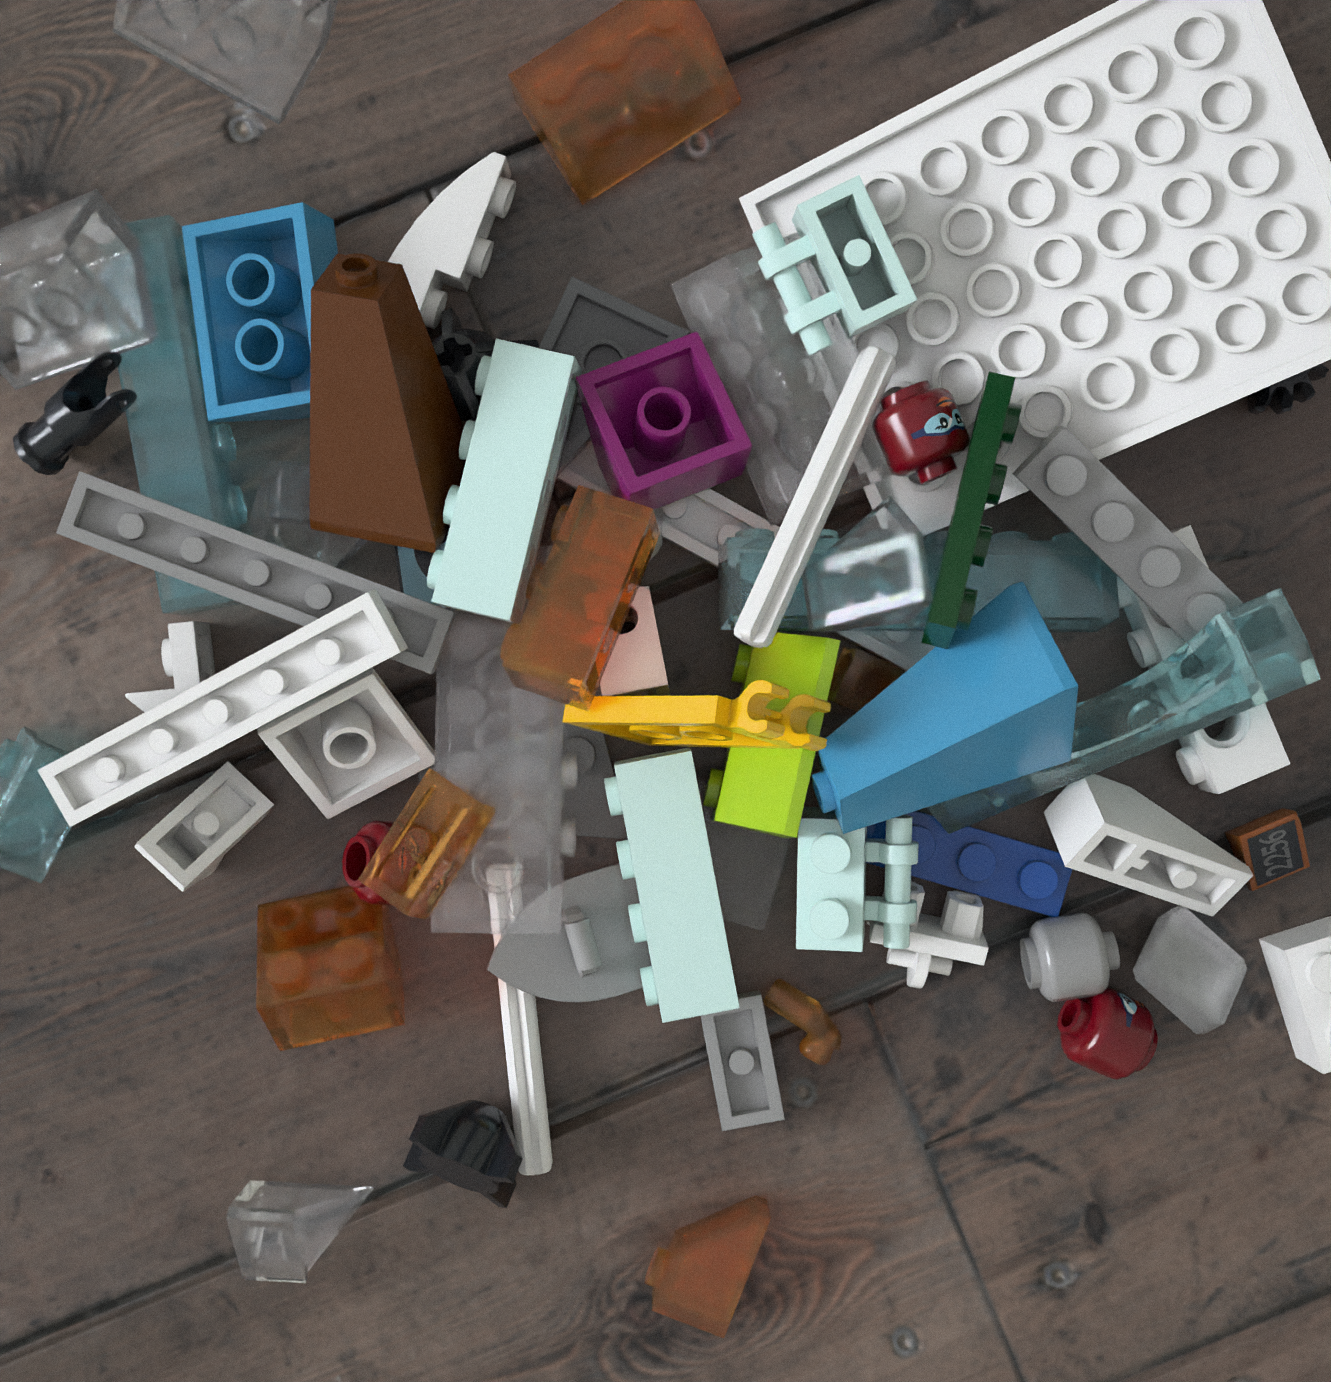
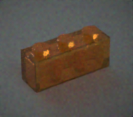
[500,485,660,712]

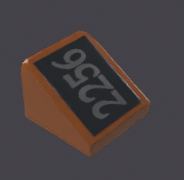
[1225,808,1310,891]

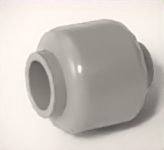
[1020,913,1120,1002]

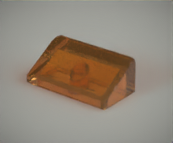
[358,768,496,919]

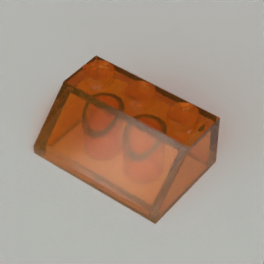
[508,0,742,206]

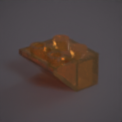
[256,886,405,1051]

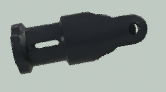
[13,351,137,475]

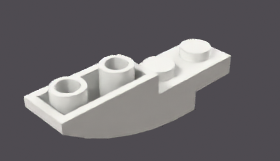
[388,152,516,329]

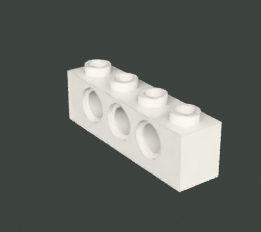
[1103,525,1290,794]

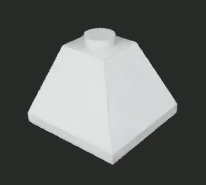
[257,667,438,819]

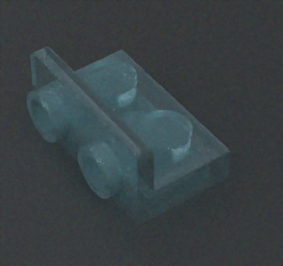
[0,727,72,883]

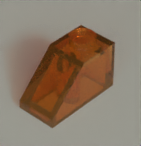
[645,1195,771,1338]

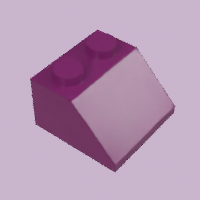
[575,331,753,521]

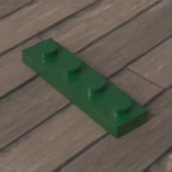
[921,371,1022,649]

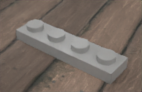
[1012,425,1250,657]

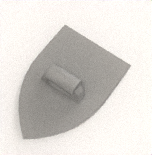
[486,863,652,1002]

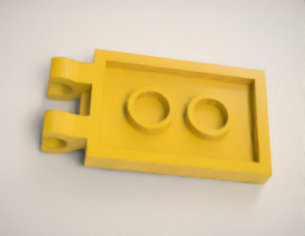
[563,680,831,751]

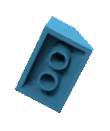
[182,202,338,422]

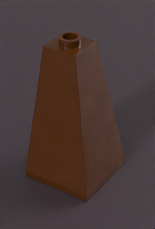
[309,253,466,553]

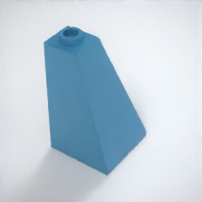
[811,581,1078,834]

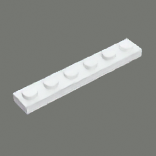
[37,589,408,827]

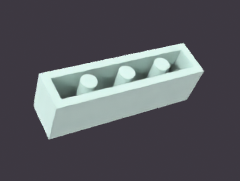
[427,338,582,625]
[604,747,740,1023]

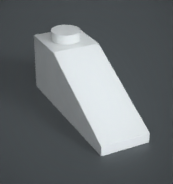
[1043,769,1253,917]

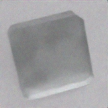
[1133,906,1247,1034]

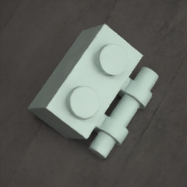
[752,175,918,356]
[796,807,919,952]

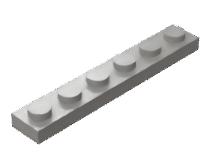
[56,471,456,674]

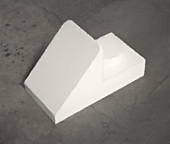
[125,621,222,748]
[135,761,274,892]

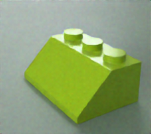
[703,632,841,838]

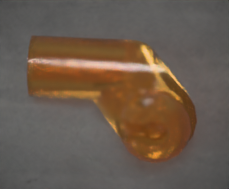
[763,978,842,1065]

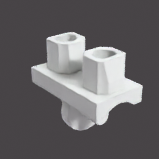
[866,881,989,989]

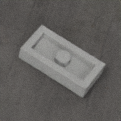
[701,990,785,1131]

